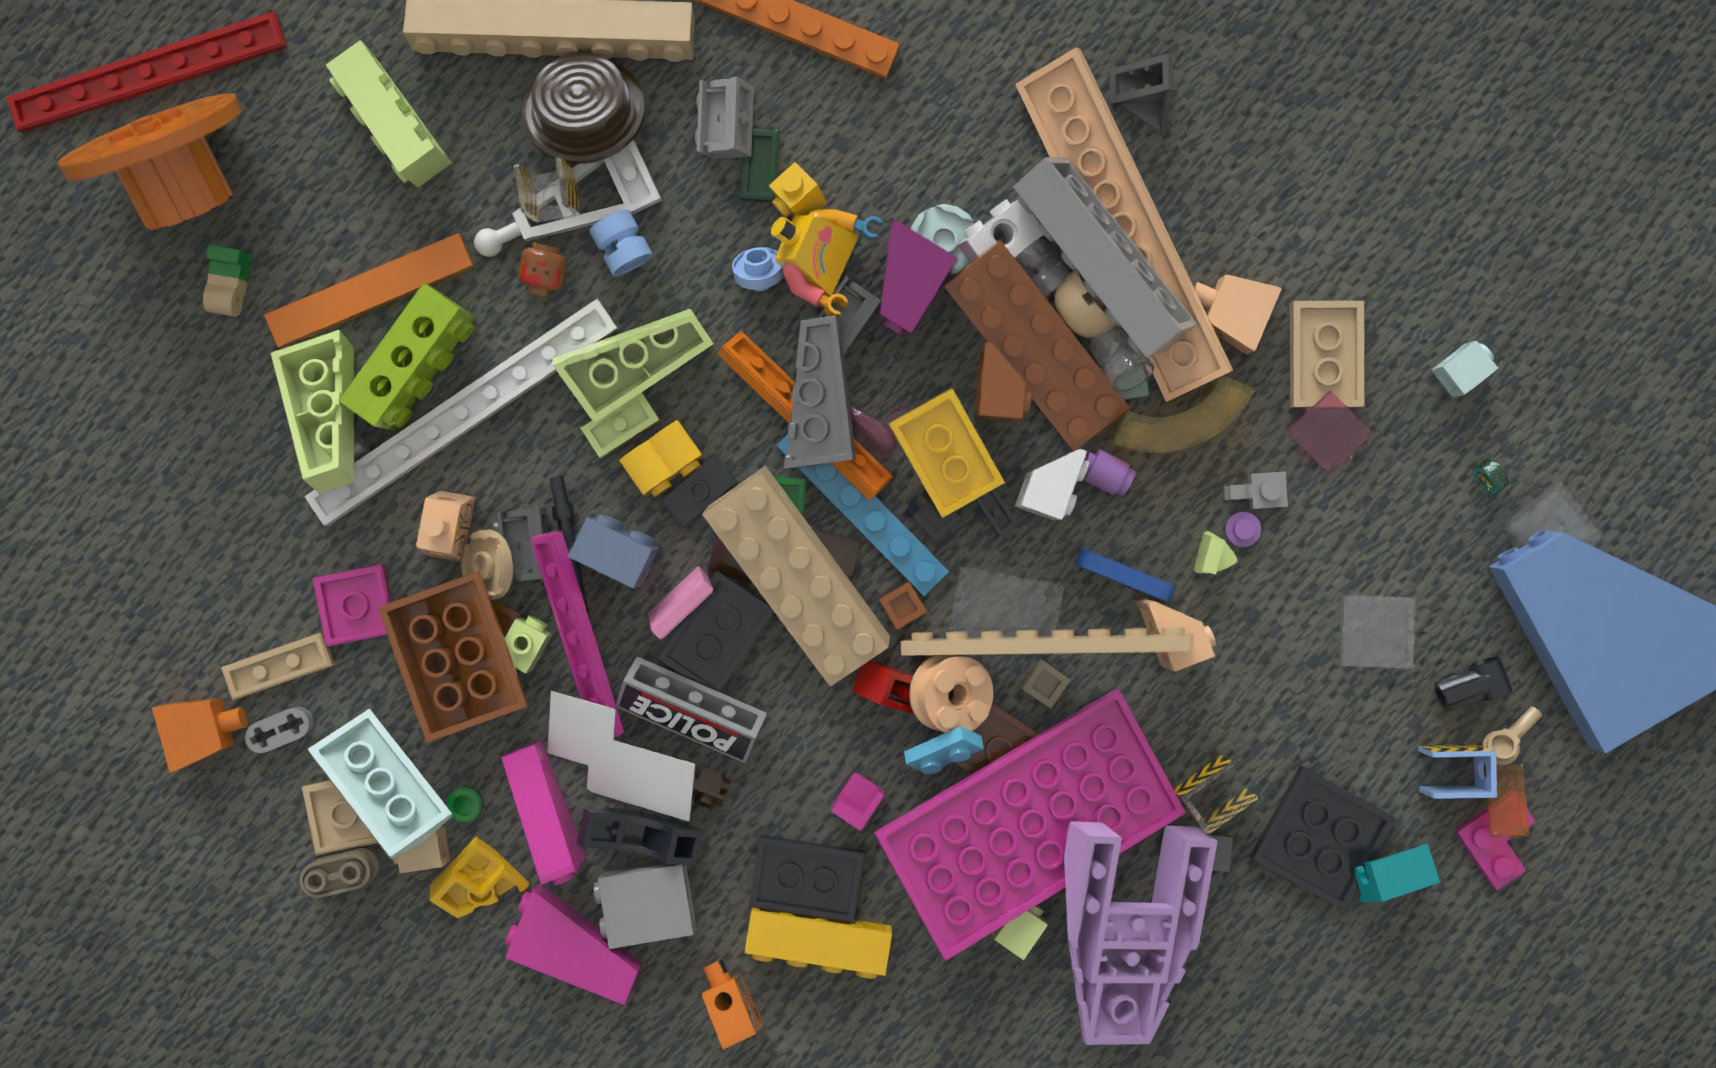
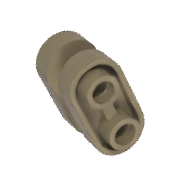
[299,846,382,898]

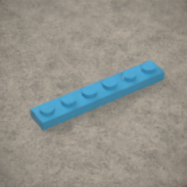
[776,435,949,596]

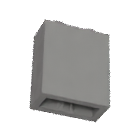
[594,862,697,949]

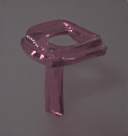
[850,399,914,456]

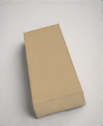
[221,632,335,700]

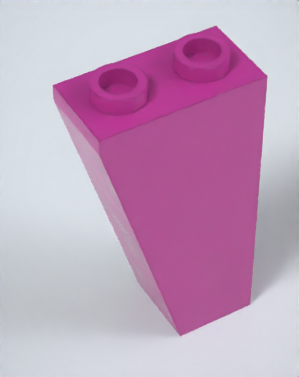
[501,740,587,885]
[505,885,642,1005]

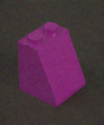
[880,219,958,336]

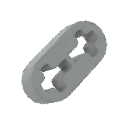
[245,707,314,753]

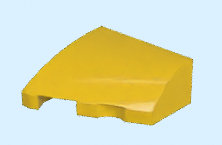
[429,836,529,918]

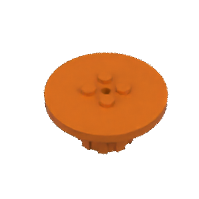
[57,93,242,230]

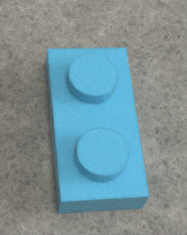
[904,726,984,774]

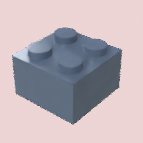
[568,514,661,588]

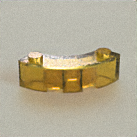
[1107,375,1255,455]

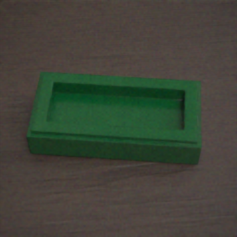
[740,128,780,202]

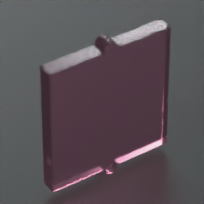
[1286,390,1372,473]

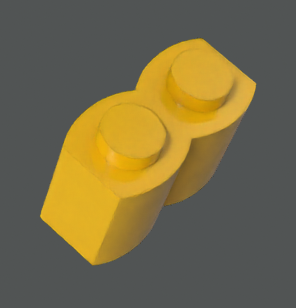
[619,420,704,498]

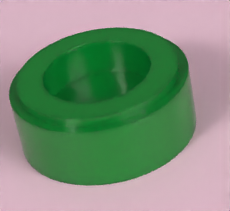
[447,786,484,823]

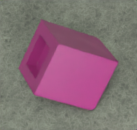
[831,772,884,831]

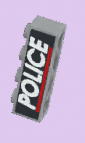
[616,657,767,763]

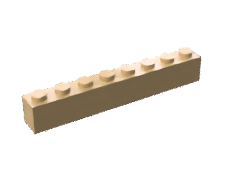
[403,0,695,62]

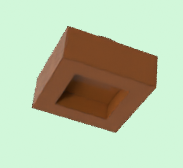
[879,581,927,630]

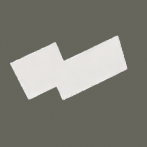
[547,691,695,821]

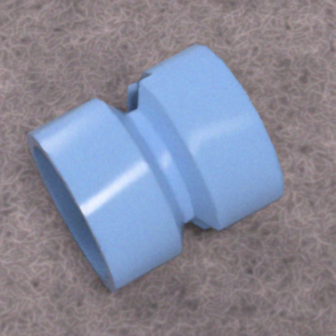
[589,210,653,276]

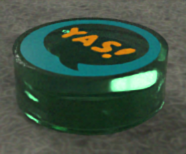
[1473,459,1509,495]

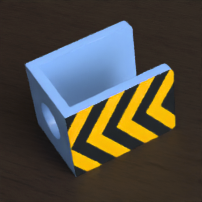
[1418,745,1497,799]

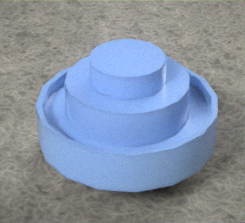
[732,247,784,291]

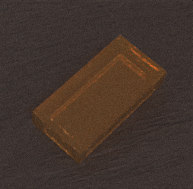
[1485,765,1530,838]

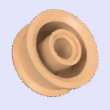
[909,655,993,733]

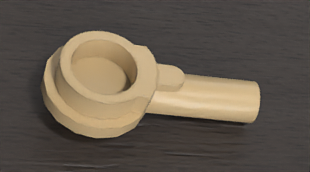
[1482,706,1542,766]

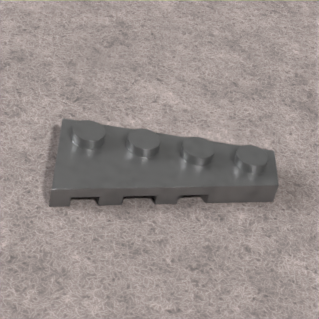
[784,316,856,469]

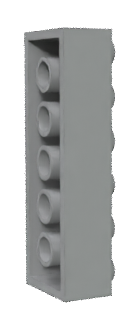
[1013,157,1198,358]

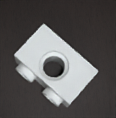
[957,199,1044,263]

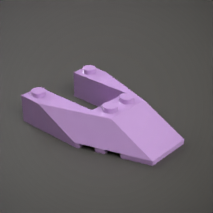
[1064,821,1217,1045]

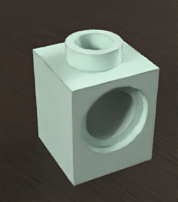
[1431,340,1498,397]

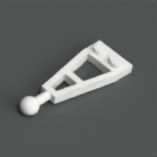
[474,139,662,257]

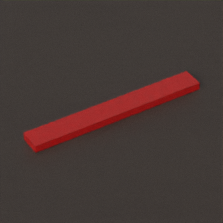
[6,11,288,133]

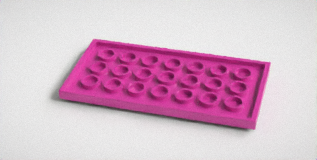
[874,689,1186,961]

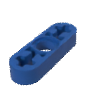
[1075,549,1176,603]

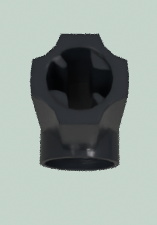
[1434,656,1513,712]

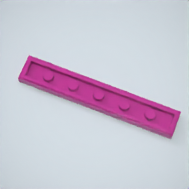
[530,531,624,738]

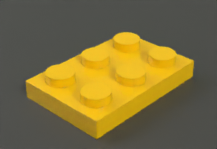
[889,388,1005,518]

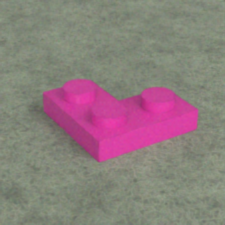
[1454,791,1536,890]

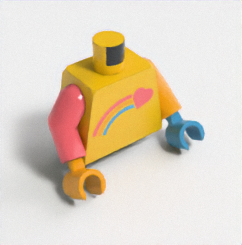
[771,209,883,317]

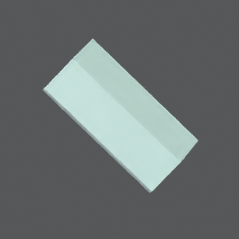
[308,709,452,859]

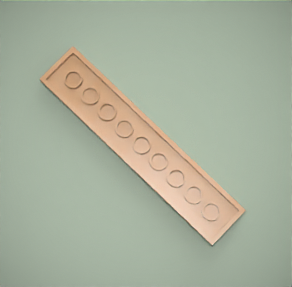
[1015,47,1233,402]

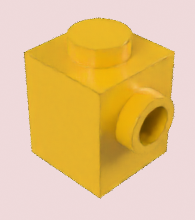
[769,162,827,218]

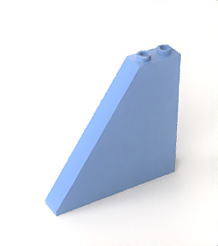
[1489,530,1716,754]

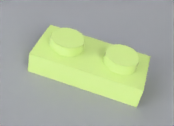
[581,392,661,458]

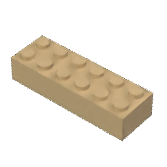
[702,465,890,687]

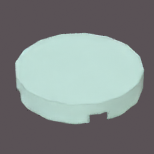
[911,204,974,274]

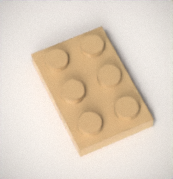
[1290,301,1364,408]

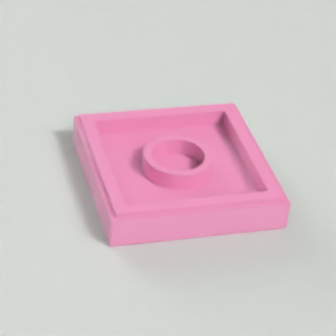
[648,566,713,639]

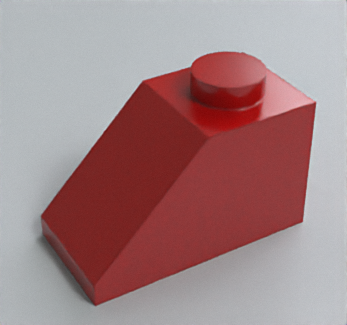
[852,660,914,714]

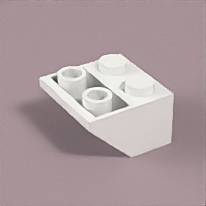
[1015,449,1089,521]

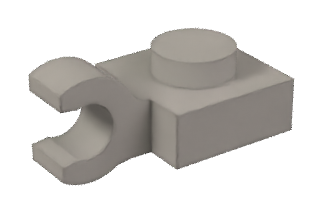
[1223,472,1288,509]

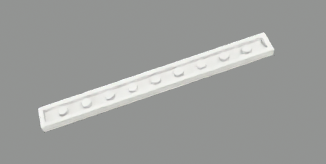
[304,299,619,526]

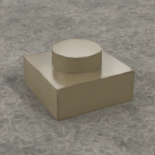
[1021,659,1071,709]

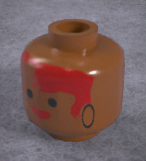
[518,242,568,297]

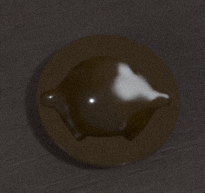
[521,53,646,164]

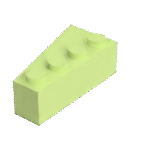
[326,40,452,187]
[553,309,714,424]
[271,330,354,494]

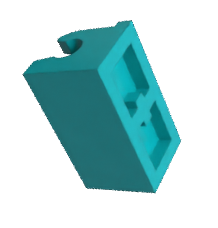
[1355,844,1440,903]

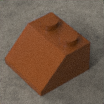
[974,342,1031,423]

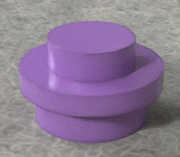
[1225,512,1261,547]

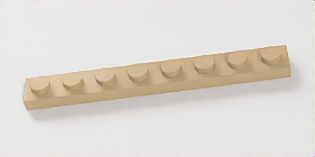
[901,627,1194,656]

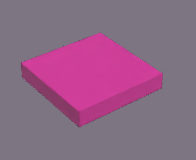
[313,564,392,647]

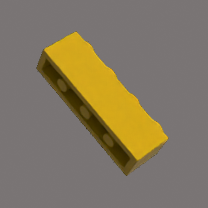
[745,908,892,979]

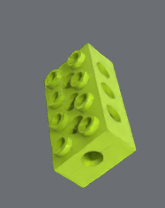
[339,283,476,431]

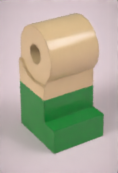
[203,244,252,317]

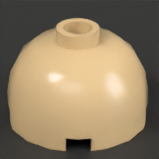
[1054,269,1116,338]

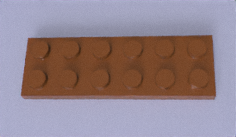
[943,240,1130,451]

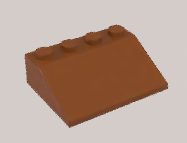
[378,571,529,743]

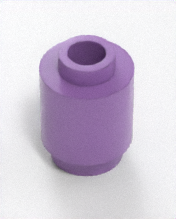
[1083,449,1136,496]

